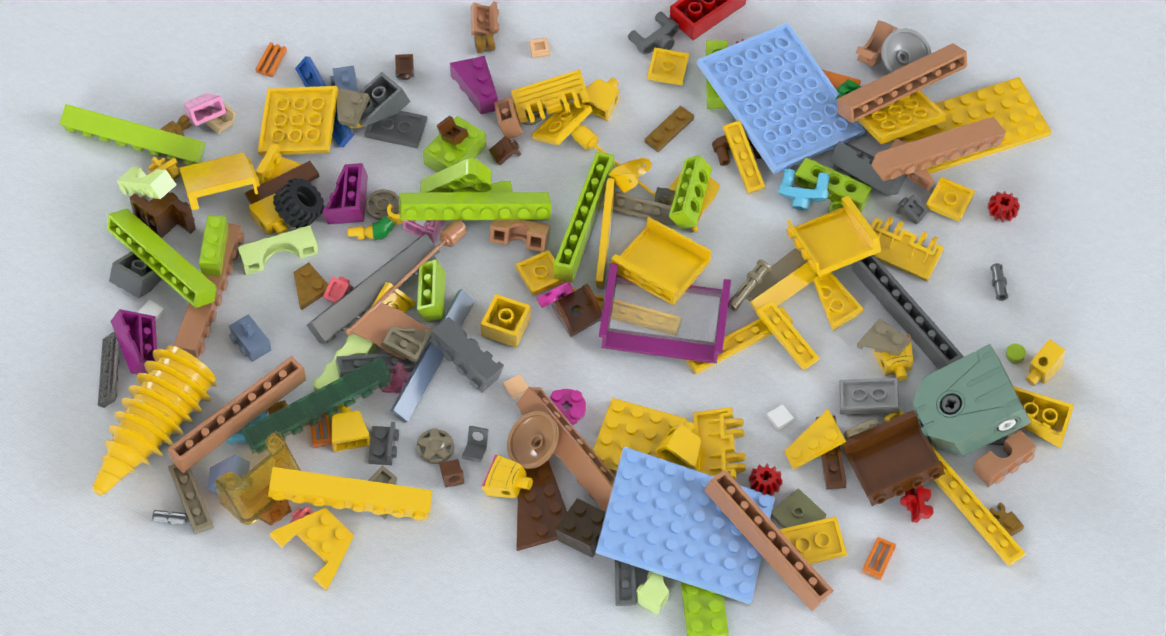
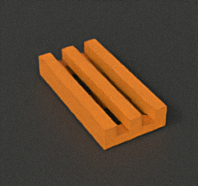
[256,42,287,77]
[309,408,332,448]
[862,537,896,580]

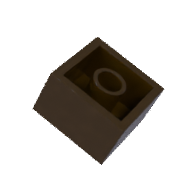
[556,498,606,558]

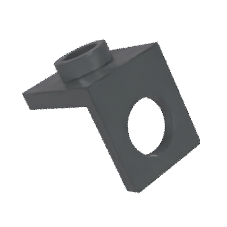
[462,426,489,462]

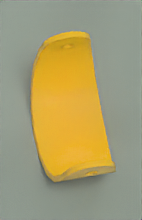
[608,157,652,193]

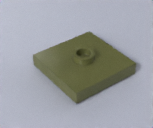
[771,488,827,528]

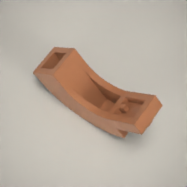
[856,20,898,67]

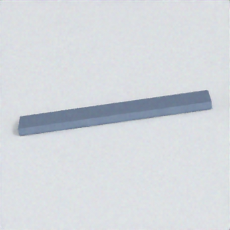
[390,289,475,422]

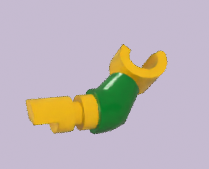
[347,204,403,241]

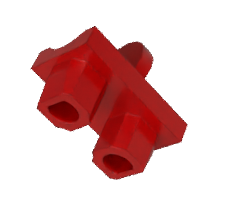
[900,485,934,523]

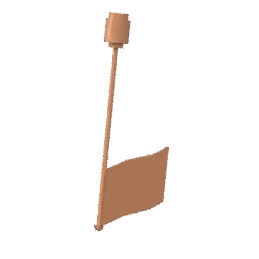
[345,220,467,360]

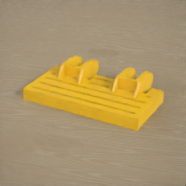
[511,69,590,123]
[871,216,944,282]
[693,407,746,480]

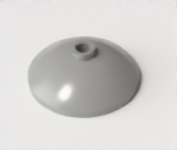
[881,28,931,73]

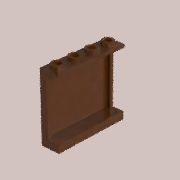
[842,410,945,506]

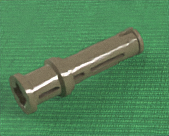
[728,259,772,311]

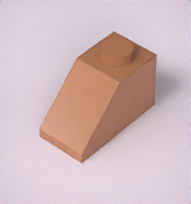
[494,97,523,139]

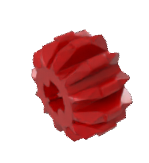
[987,191,1020,223]
[749,463,783,496]

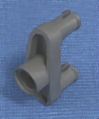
[628,11,679,54]

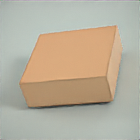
[529,38,550,58]
[503,374,529,400]

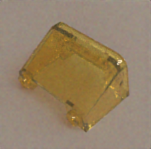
[215,431,301,525]

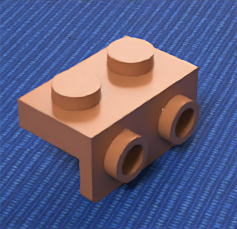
[470,1,500,37]

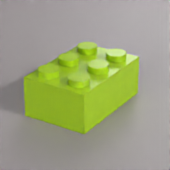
[423,116,487,172]

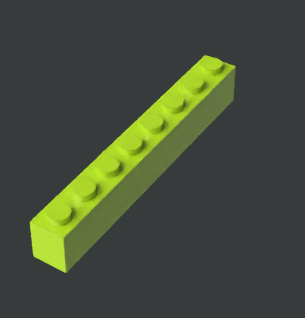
[59,104,206,165]
[554,152,615,282]
[399,192,552,220]
[107,209,217,308]

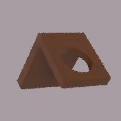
[439,459,464,488]

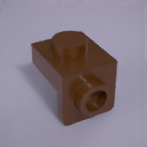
[395,54,414,80]
[437,116,469,146]
[489,136,521,165]

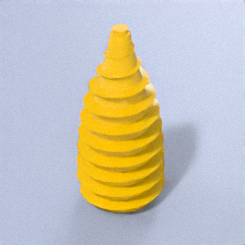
[92,345,217,497]

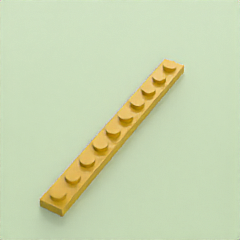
[883,408,1025,567]

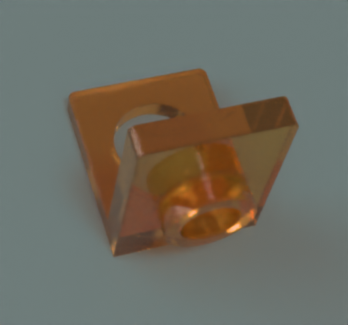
[259,499,292,526]

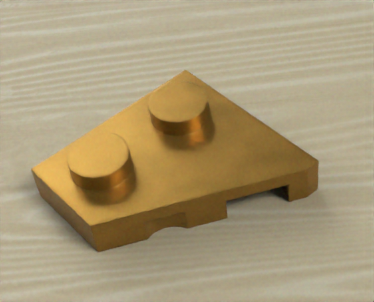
[293,262,329,310]

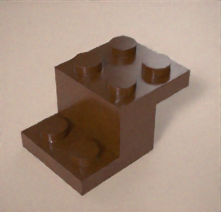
[130,192,196,238]

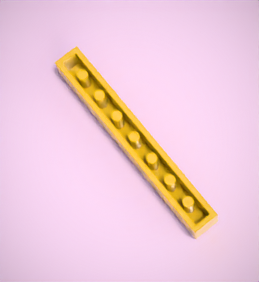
[268,467,432,521]

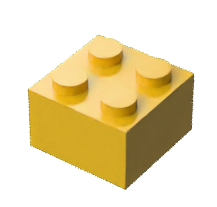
[481,294,531,348]

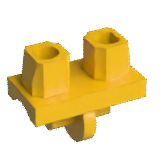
[147,157,181,180]

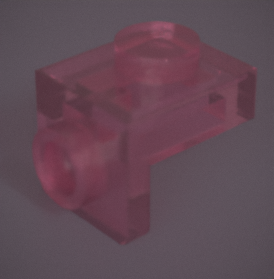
[379,363,407,393]

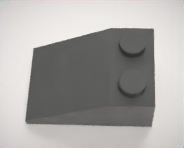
[359,72,411,127]
[109,252,162,298]

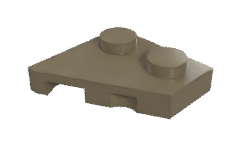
[337,88,370,127]
[857,318,911,356]

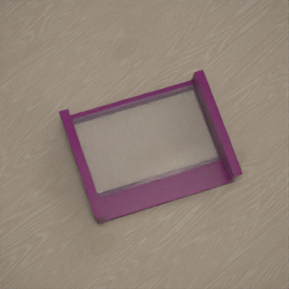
[599,263,731,364]

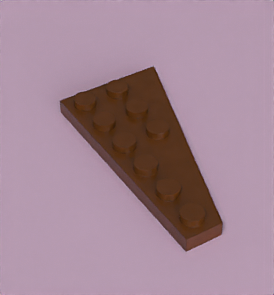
[516,460,567,551]

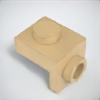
[205,102,236,134]

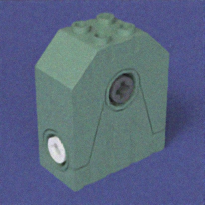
[913,344,1031,457]

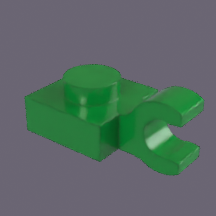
[835,79,861,100]

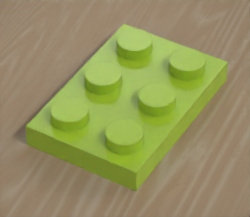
[681,582,729,636]

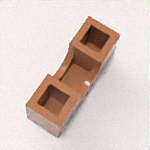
[489,220,551,252]
[973,430,1036,487]

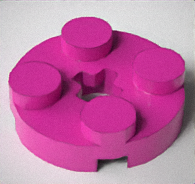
[536,281,574,308]
[550,389,586,425]

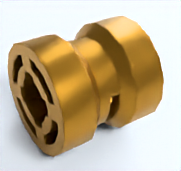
[474,33,495,54]

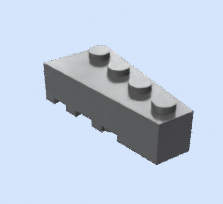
[829,141,907,196]
[429,317,504,393]

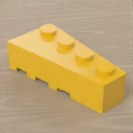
[1013,386,1074,449]

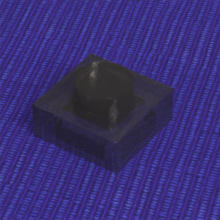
[655,187,675,206]

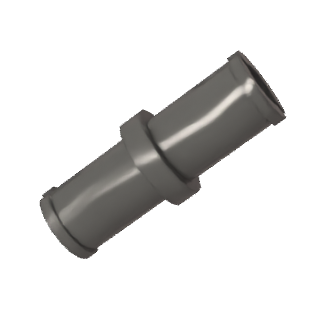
[991,263,1008,301]

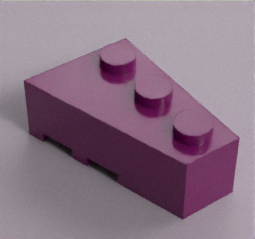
[450,56,498,114]
[322,163,368,224]

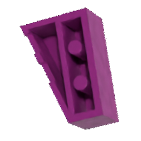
[110,309,157,375]

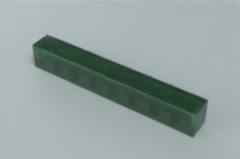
[241,357,392,454]

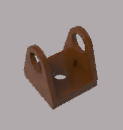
[551,283,602,337]

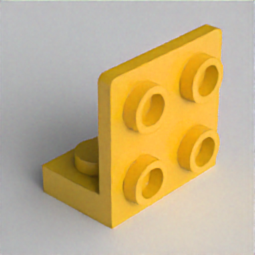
[256,143,302,185]

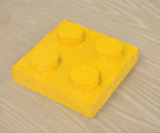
[647,47,690,86]
[926,177,975,222]
[515,250,566,296]

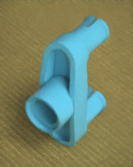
[778,169,830,211]

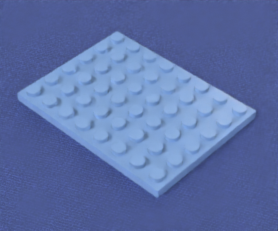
[697,22,866,174]
[595,447,775,604]

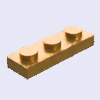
[645,105,694,153]

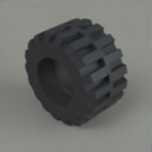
[273,177,325,229]

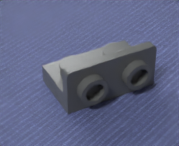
[368,422,399,465]

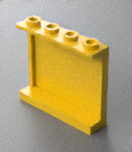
[179,152,260,210]
[786,196,881,277]
[611,217,712,306]

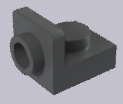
[896,195,930,224]

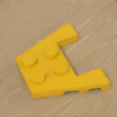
[269,507,354,591]

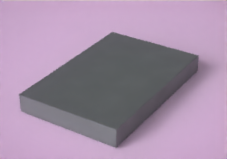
[364,111,428,148]

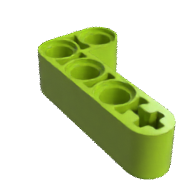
[420,158,492,193]

